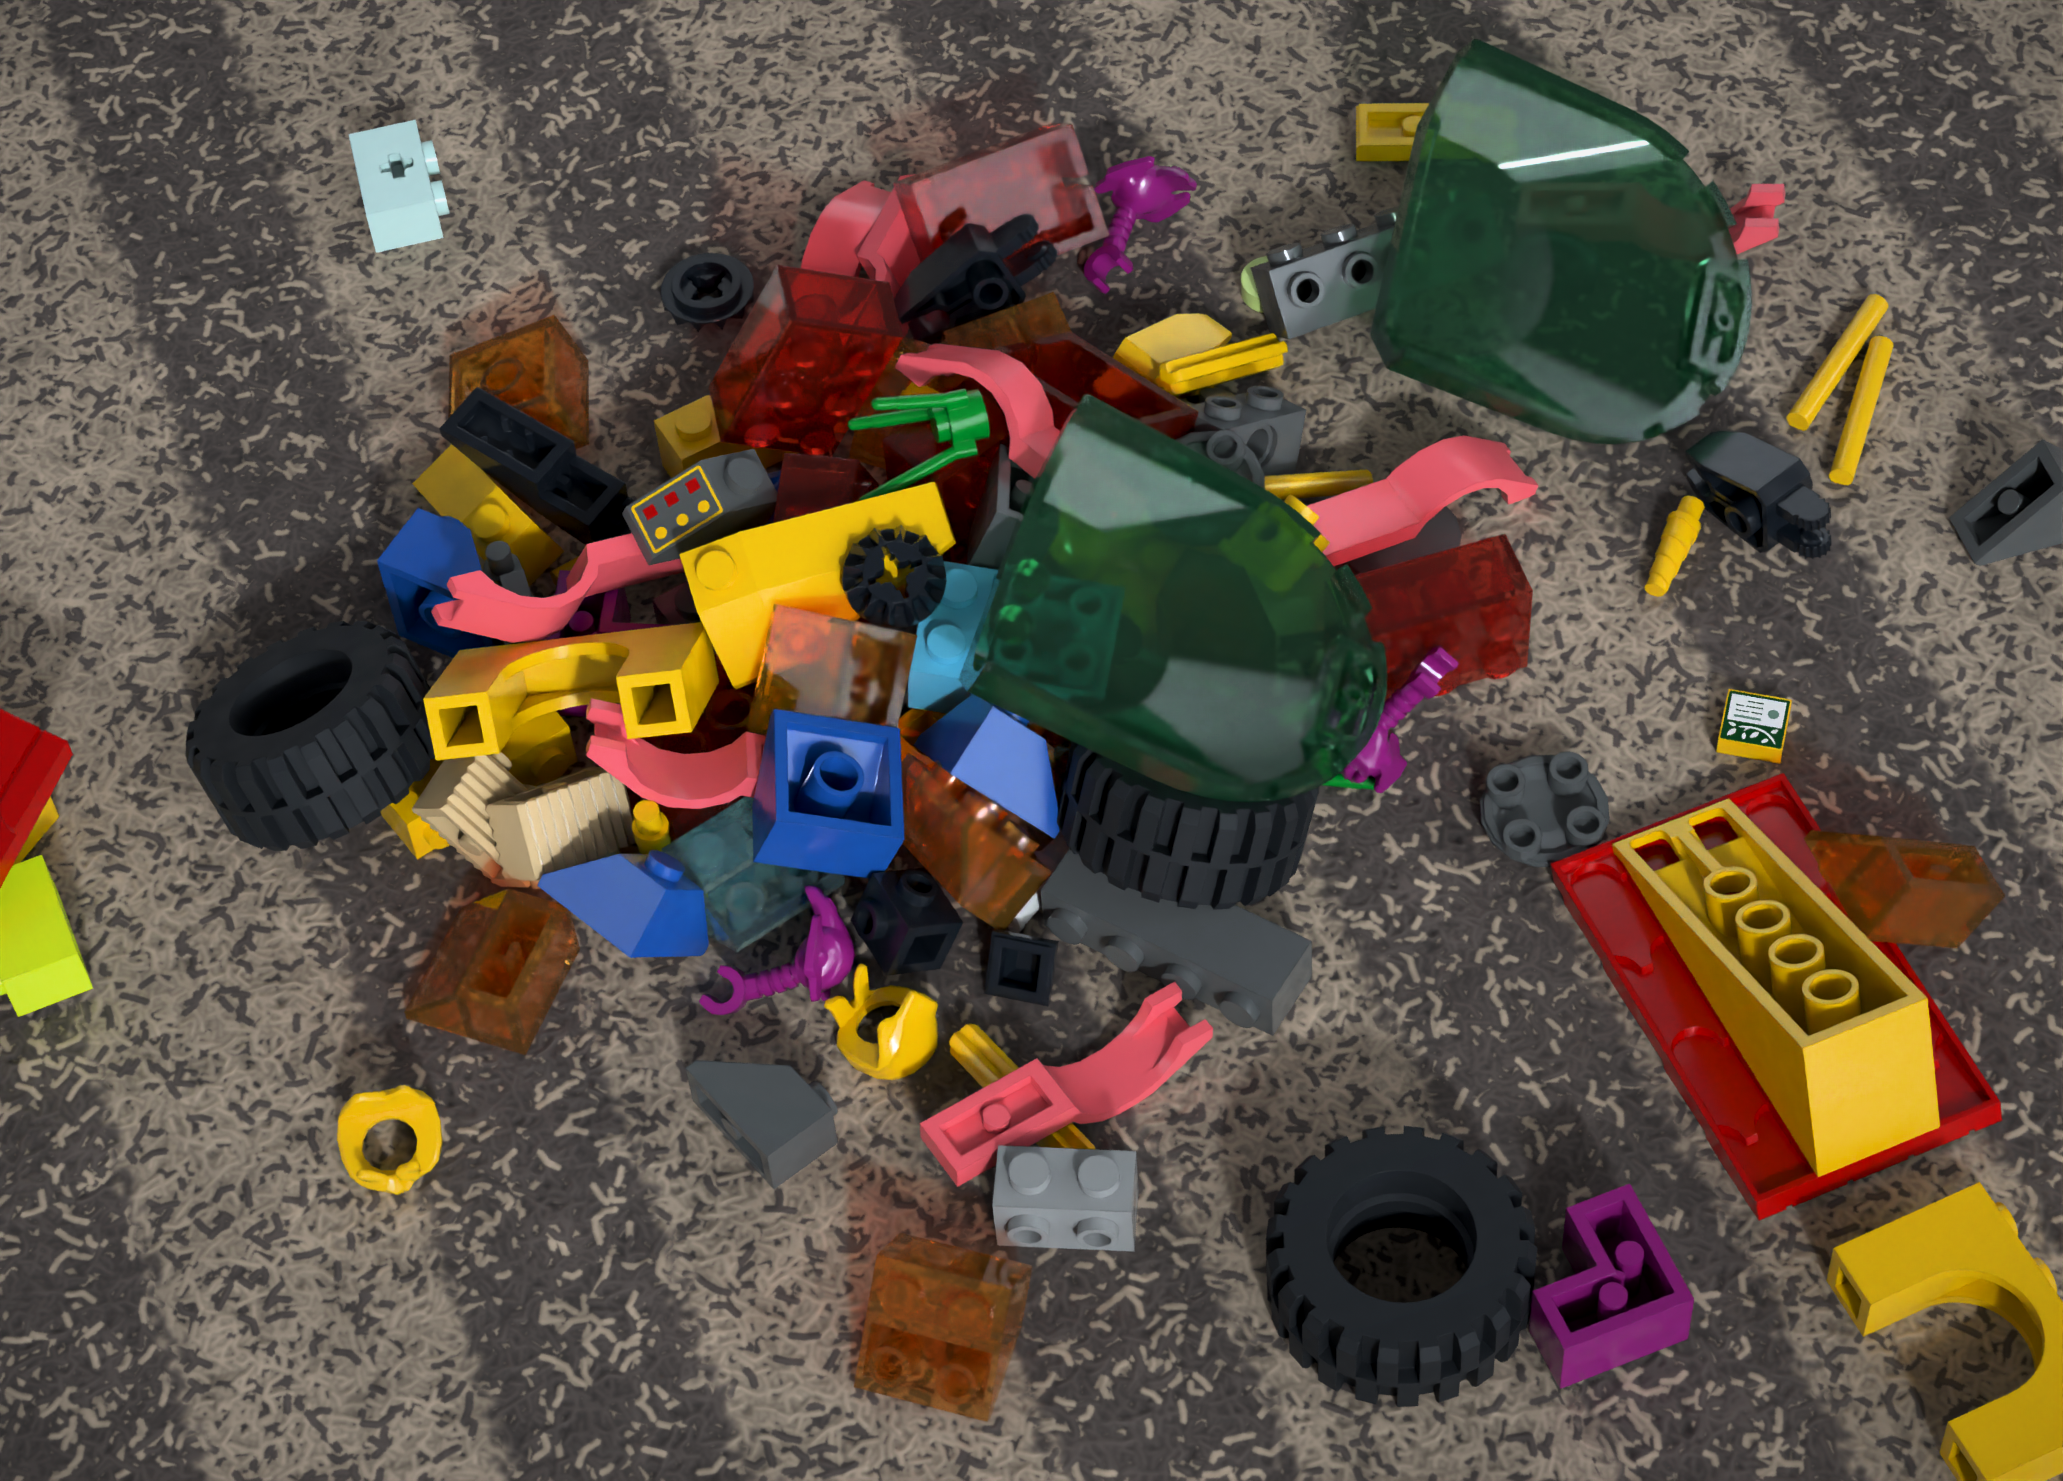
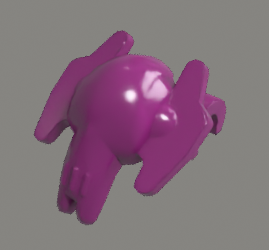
[1084,156,1197,294]
[1320,646,1459,794]
[699,885,855,1015]

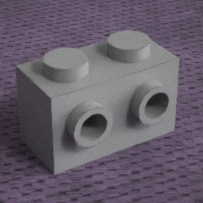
[992,1145,1139,1251]

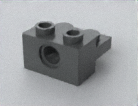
[1128,386,1306,476]

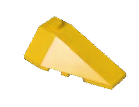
[679,482,956,689]

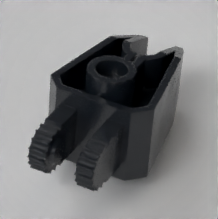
[893,213,1058,345]
[1685,431,1832,559]

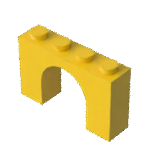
[423,622,719,761]
[1826,1182,2063,1481]

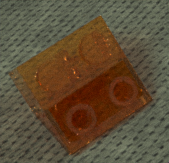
[746,604,917,736]
[901,753,1052,930]
[1804,830,2005,948]
[404,889,580,1055]
[854,1233,1033,1422]

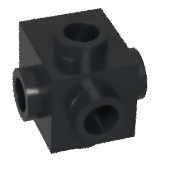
[850,867,963,976]

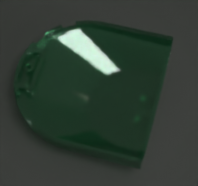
[1370,39,1752,445]
[958,394,1387,802]

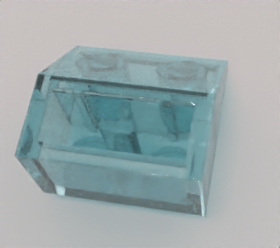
[662,797,845,953]

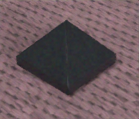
[984,929,1059,1007]

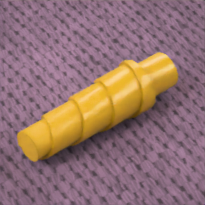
[1645,496,1705,597]
[632,800,672,856]

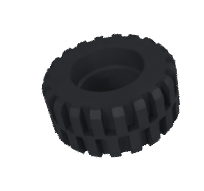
[185,621,435,851]
[1057,689,1319,910]
[1266,1126,1537,1407]

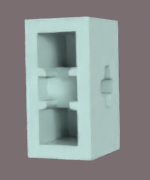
[348,120,450,253]

